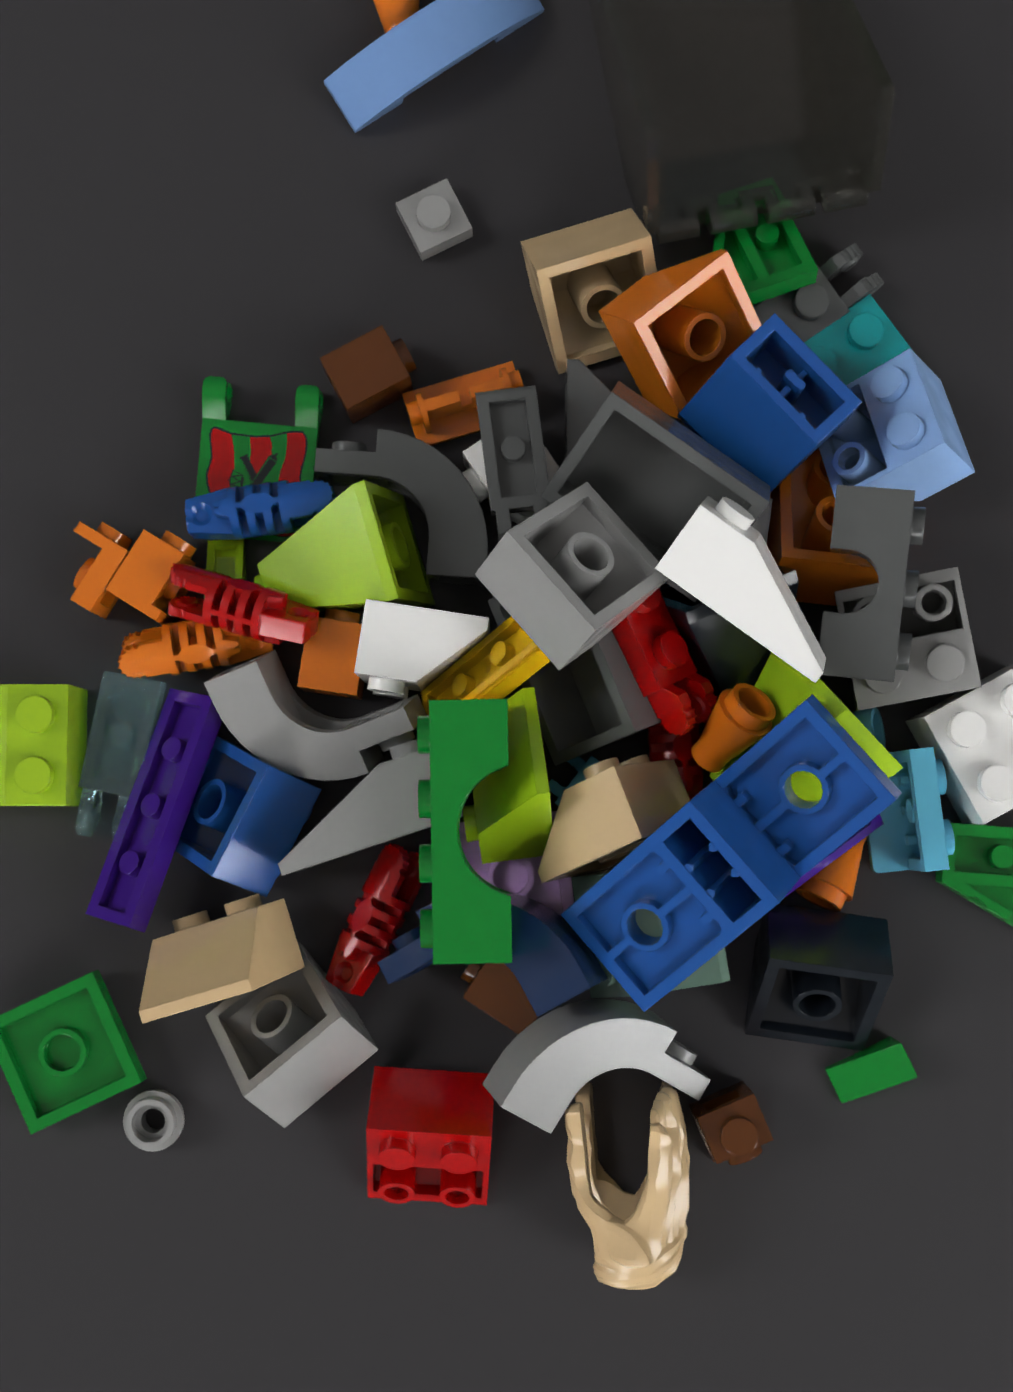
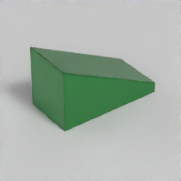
[824,1036,918,1104]

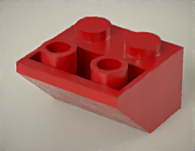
[366,1066,494,1208]

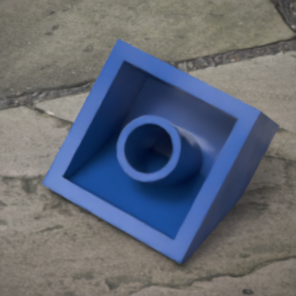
[175,735,321,897]

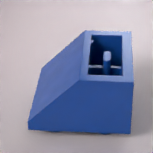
[677,313,862,493]

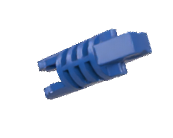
[185,480,337,540]

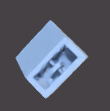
[819,348,975,501]

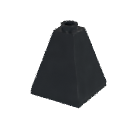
[660,566,799,700]

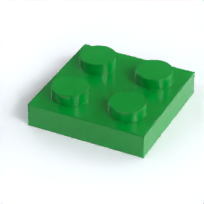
[0,969,147,1134]

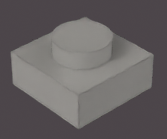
[395,178,473,261]

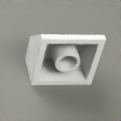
[354,599,490,700]

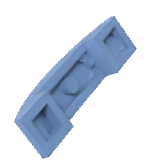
[324,0,545,133]

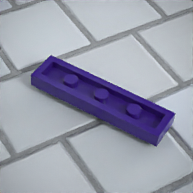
[85,688,222,933]

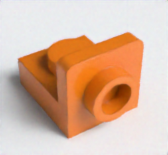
[70,521,133,619]

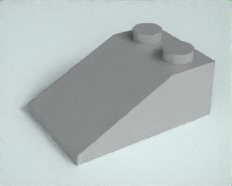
[278,739,463,876]

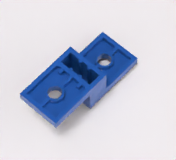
[561,694,902,1012]

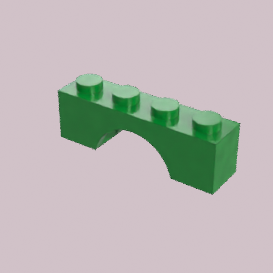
[417,699,512,964]

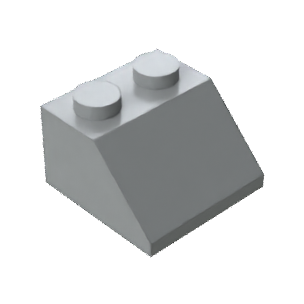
[475,482,669,670]
[205,940,379,1128]

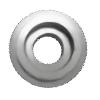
[123,1089,185,1152]

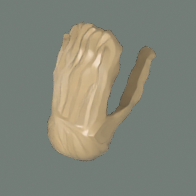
[565,1081,690,1290]

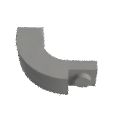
[204,650,427,781]
[483,999,711,1134]

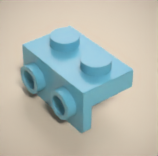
[867,747,955,873]

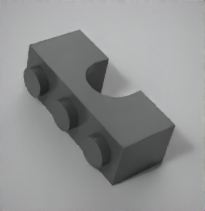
[820,485,926,682]

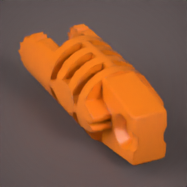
[118,619,273,679]

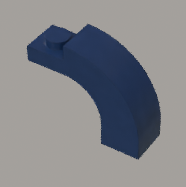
[377,893,608,1017]

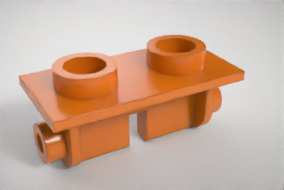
[402,361,524,446]

